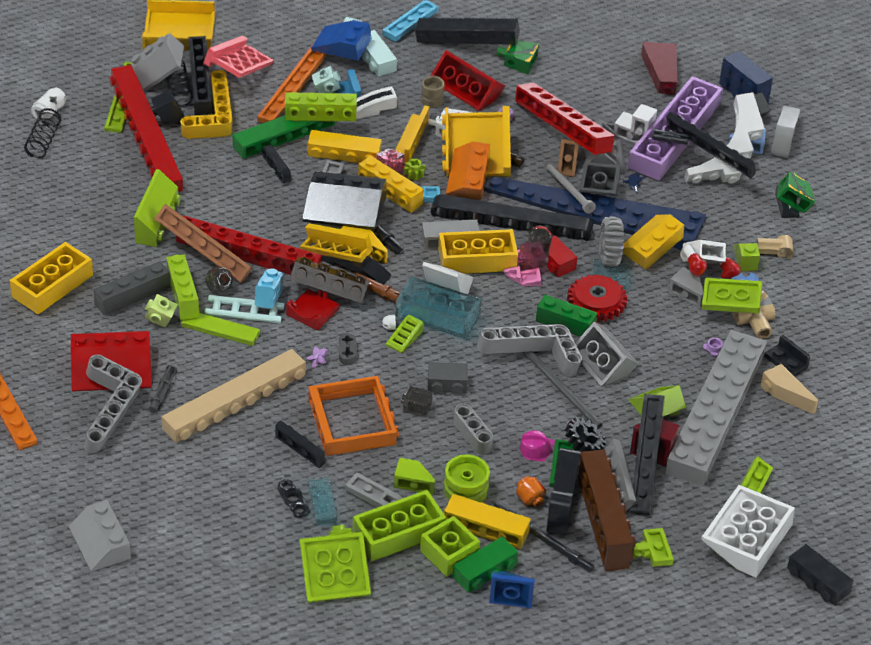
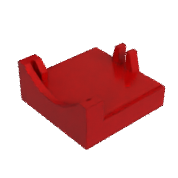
[286,289,339,330]

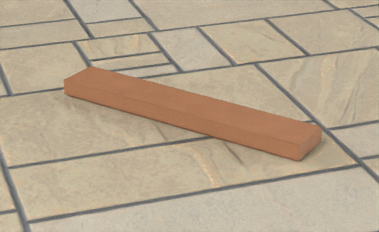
[154,204,253,283]

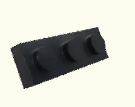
[275,421,325,468]

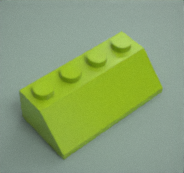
[134,169,181,247]

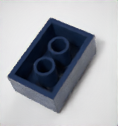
[719,50,773,103]

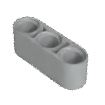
[454,404,493,455]

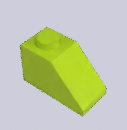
[733,243,760,271]
[394,458,435,495]

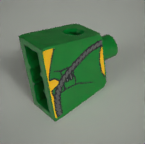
[496,41,539,75]
[777,172,815,213]

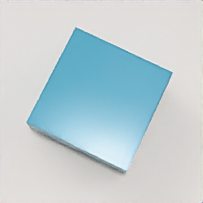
[422,186,440,202]

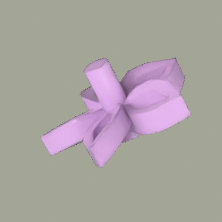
[307,346,328,368]

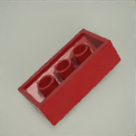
[430,50,505,111]

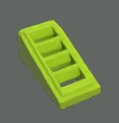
[386,315,424,354]

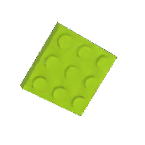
[299,532,371,603]

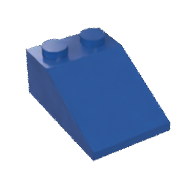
[311,20,372,61]

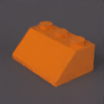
[446,142,490,200]

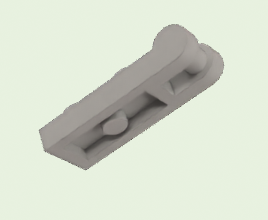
[345,473,403,508]

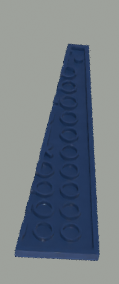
[484,176,707,250]

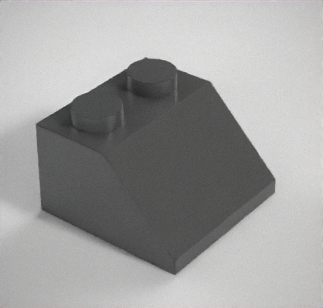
[579,161,620,196]

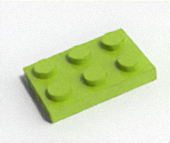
[702,278,762,314]

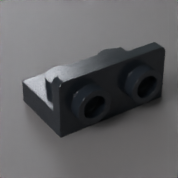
[764,335,810,377]

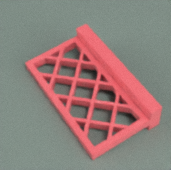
[204,36,274,78]

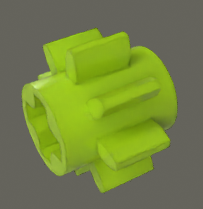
[403,159,426,180]

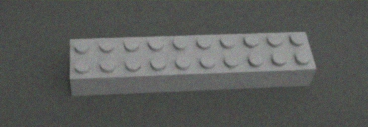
[665,330,767,487]

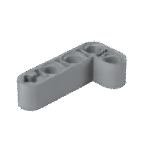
[771,105,801,158]

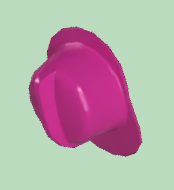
[520,430,555,462]

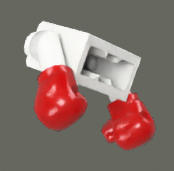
[680,240,741,279]

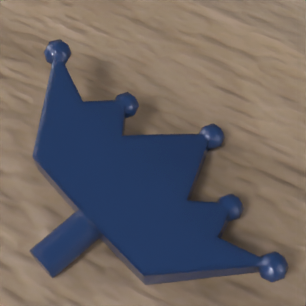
[623,172,645,193]

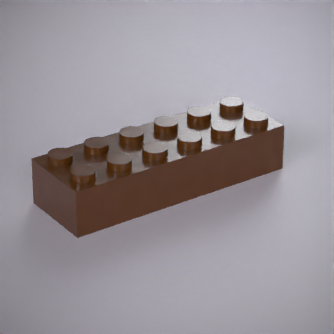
[578,450,636,571]

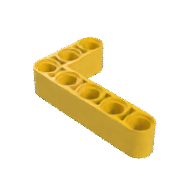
[181,70,232,139]

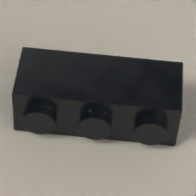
[787,544,854,605]

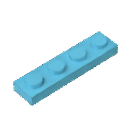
[382,0,438,42]

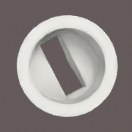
[382,315,396,330]

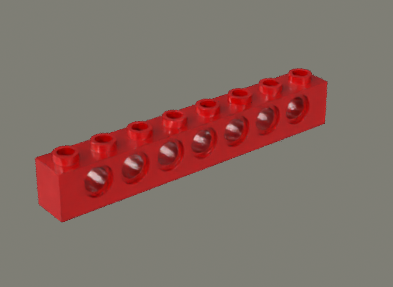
[515,83,615,155]
[176,215,321,275]

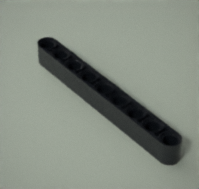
[430,195,594,241]

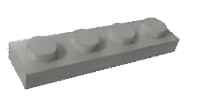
[604,439,636,512]

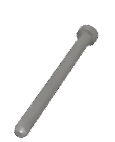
[547,164,596,213]

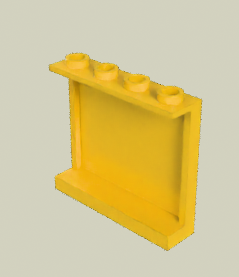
[142,0,215,51]
[442,106,511,177]

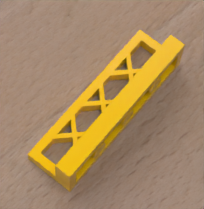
[392,105,429,164]
[300,223,373,263]

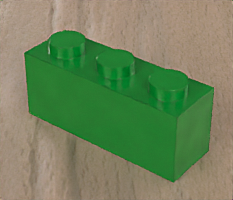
[536,294,597,337]
[452,536,518,593]

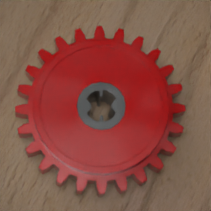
[567,274,627,322]

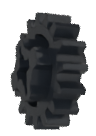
[564,417,607,452]

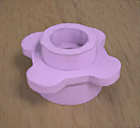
[703,338,723,357]

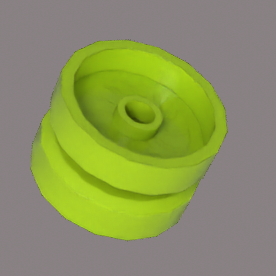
[444,454,490,503]

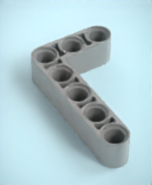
[477,324,582,377]
[84,355,142,453]

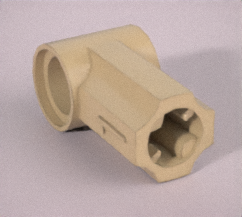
[756,235,794,259]

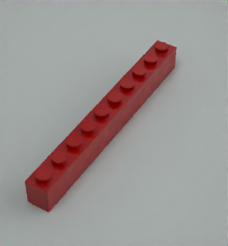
[109,65,183,192]

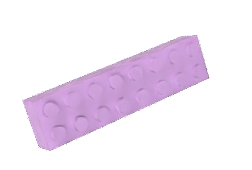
[628,76,723,181]

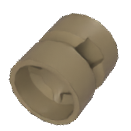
[421,76,444,108]

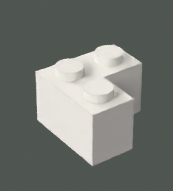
[614,104,657,144]

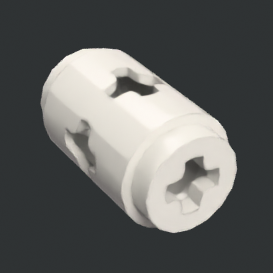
[31,88,66,121]

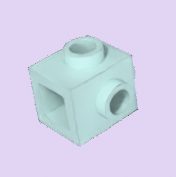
[312,66,341,93]

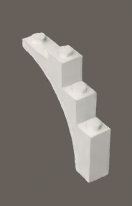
[684,92,765,183]

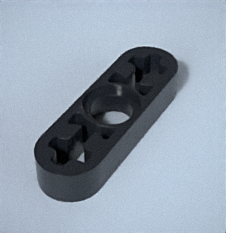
[261,144,292,184]

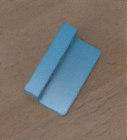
[336,69,361,98]

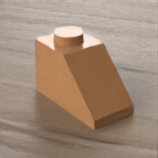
[558,139,579,177]

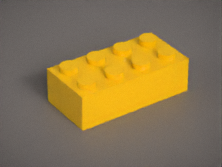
[438,229,518,274]
[10,242,93,315]

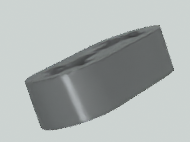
[339,333,356,365]

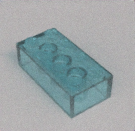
[396,276,482,339]

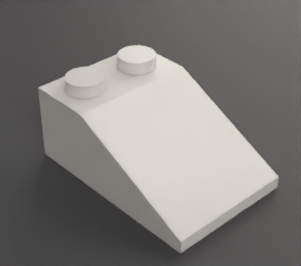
[422,262,474,301]

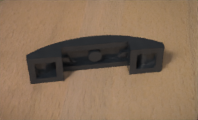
[321,247,391,285]

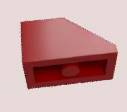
[547,236,578,277]

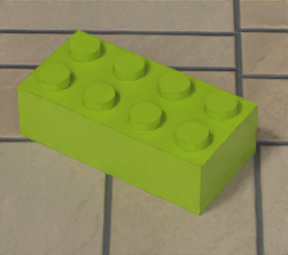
[352,490,447,562]

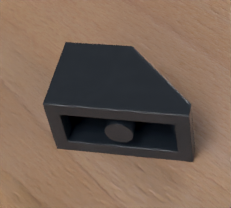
[151,89,185,124]

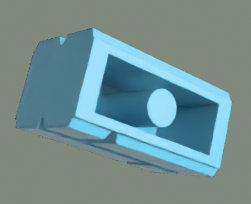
[255,269,284,309]

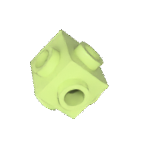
[145,294,178,327]

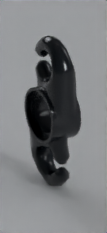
[277,479,309,518]

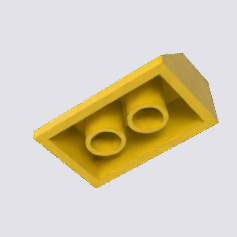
[623,214,684,270]

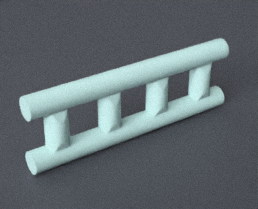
[205,295,285,324]

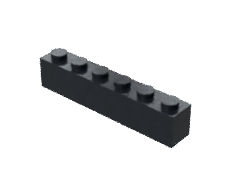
[415,18,520,44]
[189,36,212,116]

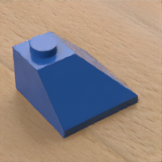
[489,571,535,608]

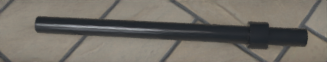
[493,501,594,572]

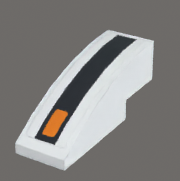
[356,86,397,119]

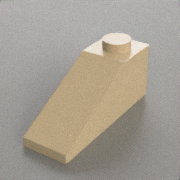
[761,364,818,414]

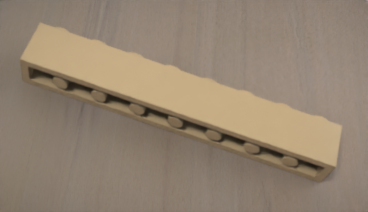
[162,349,306,443]

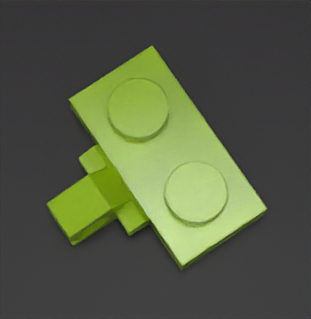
[632,528,674,567]

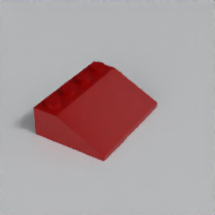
[71,331,151,391]

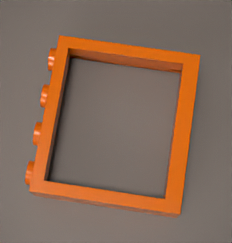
[308,376,399,456]

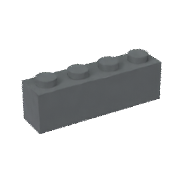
[94,261,171,316]

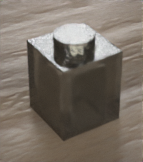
[401,386,433,418]

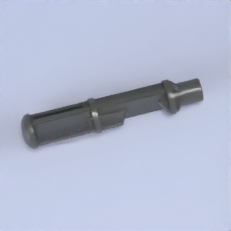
[149,365,177,413]

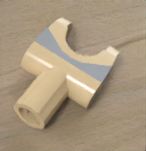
[732,291,775,339]

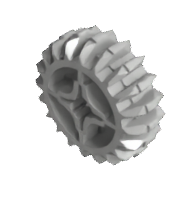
[599,217,624,267]

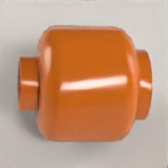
[516,476,546,507]

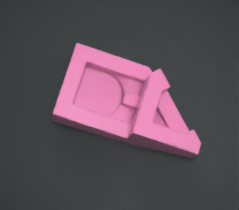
[504,266,542,286]

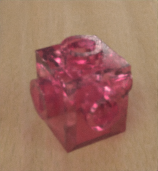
[376,149,405,173]
[517,241,547,270]

